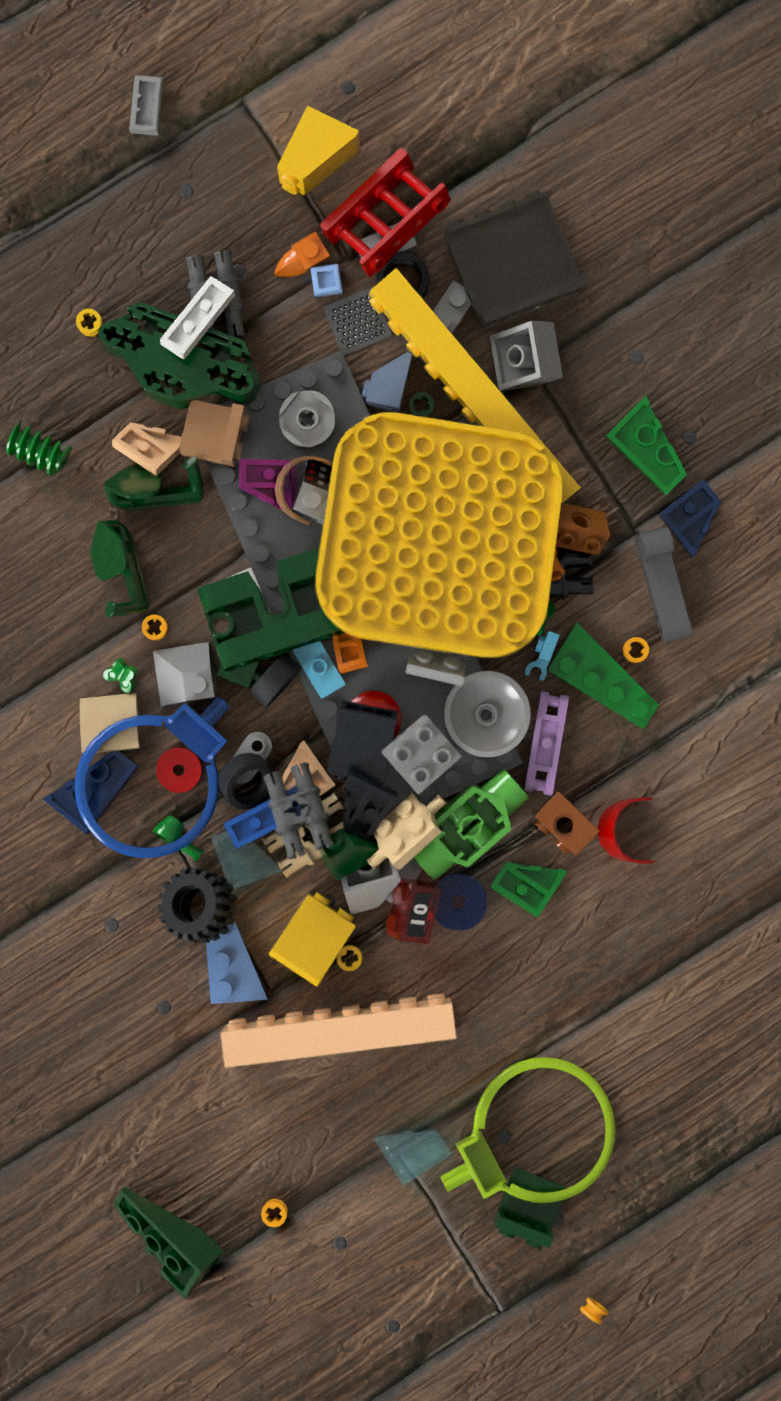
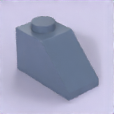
[362,352,412,413]

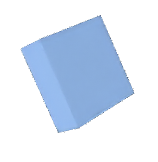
[310,264,342,298]

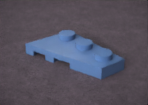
[206,916,268,1004]

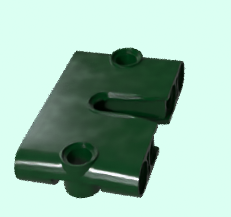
[197,547,346,671]

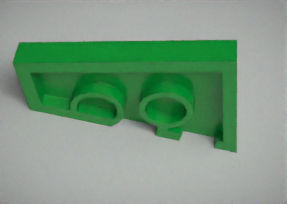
[605,396,687,496]

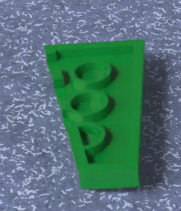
[547,622,659,729]

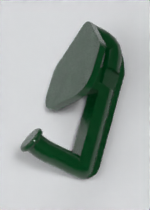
[103,456,204,511]
[90,520,150,618]

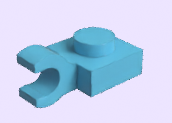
[524,631,559,681]

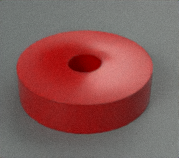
[156,747,202,793]

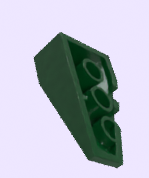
[113,1187,224,1299]

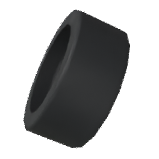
[376,251,429,299]
[250,653,302,707]
[218,753,275,810]

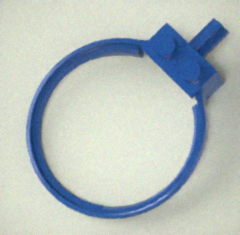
[75,696,230,858]

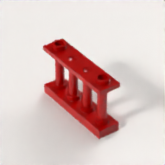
[319,148,452,278]

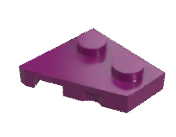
[239,459,297,511]

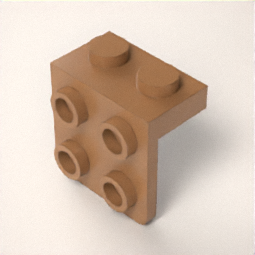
[179,400,250,467]

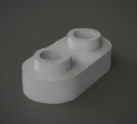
[232,732,272,784]

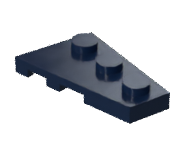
[42,751,140,834]

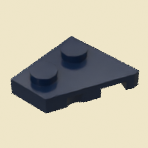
[658,480,721,558]

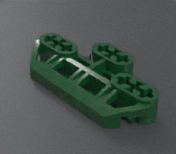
[99,302,261,410]

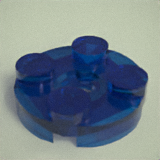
[432,873,487,930]

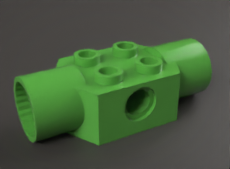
[414,768,530,881]

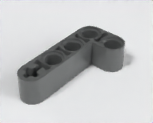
[635,526,692,643]

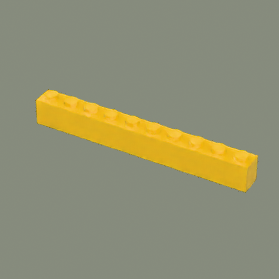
[369,268,581,503]

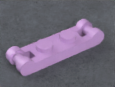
[524,691,569,796]

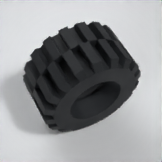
[158,868,238,943]

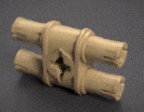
[262,793,343,878]

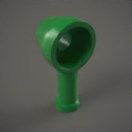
[152,815,204,861]

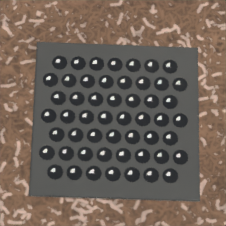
[323,287,392,356]

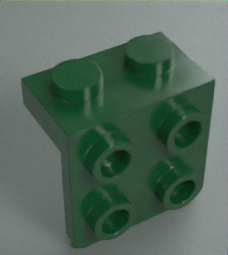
[494,1168,566,1249]

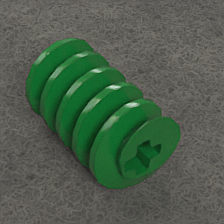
[6,422,72,477]

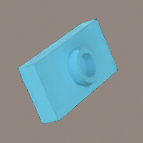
[292,641,346,699]

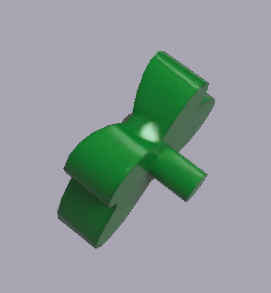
[103,658,138,693]

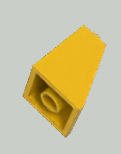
[277,106,360,195]
[268,892,356,987]

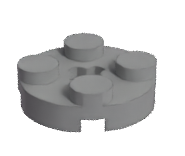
[279,390,335,448]

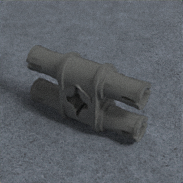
[186,250,245,337]
[264,763,333,859]

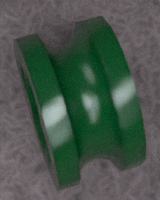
[409,392,434,417]

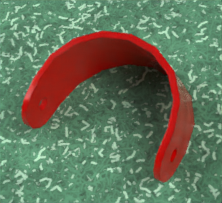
[597,797,655,864]

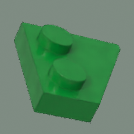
[489,862,567,918]

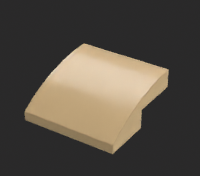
[80,693,140,753]

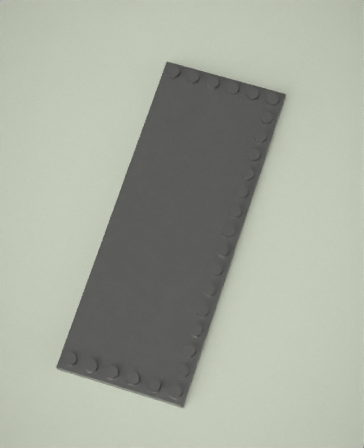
[205,351,523,819]

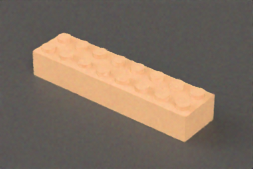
[221,993,456,1068]

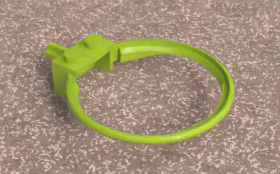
[440,1057,615,1203]

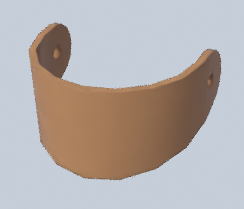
[275,456,333,526]

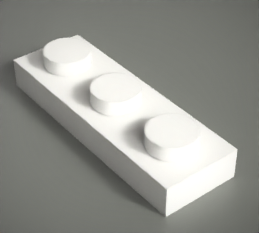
[160,276,235,359]

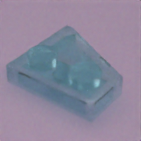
[211,831,282,889]
[374,1129,452,1185]

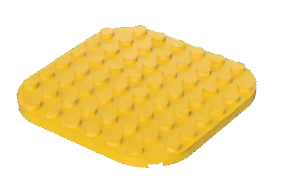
[316,412,563,658]

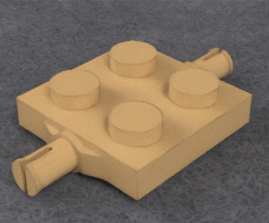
[367,793,447,870]

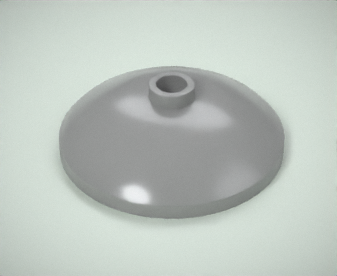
[444,671,531,757]

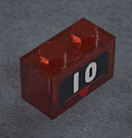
[386,878,441,944]

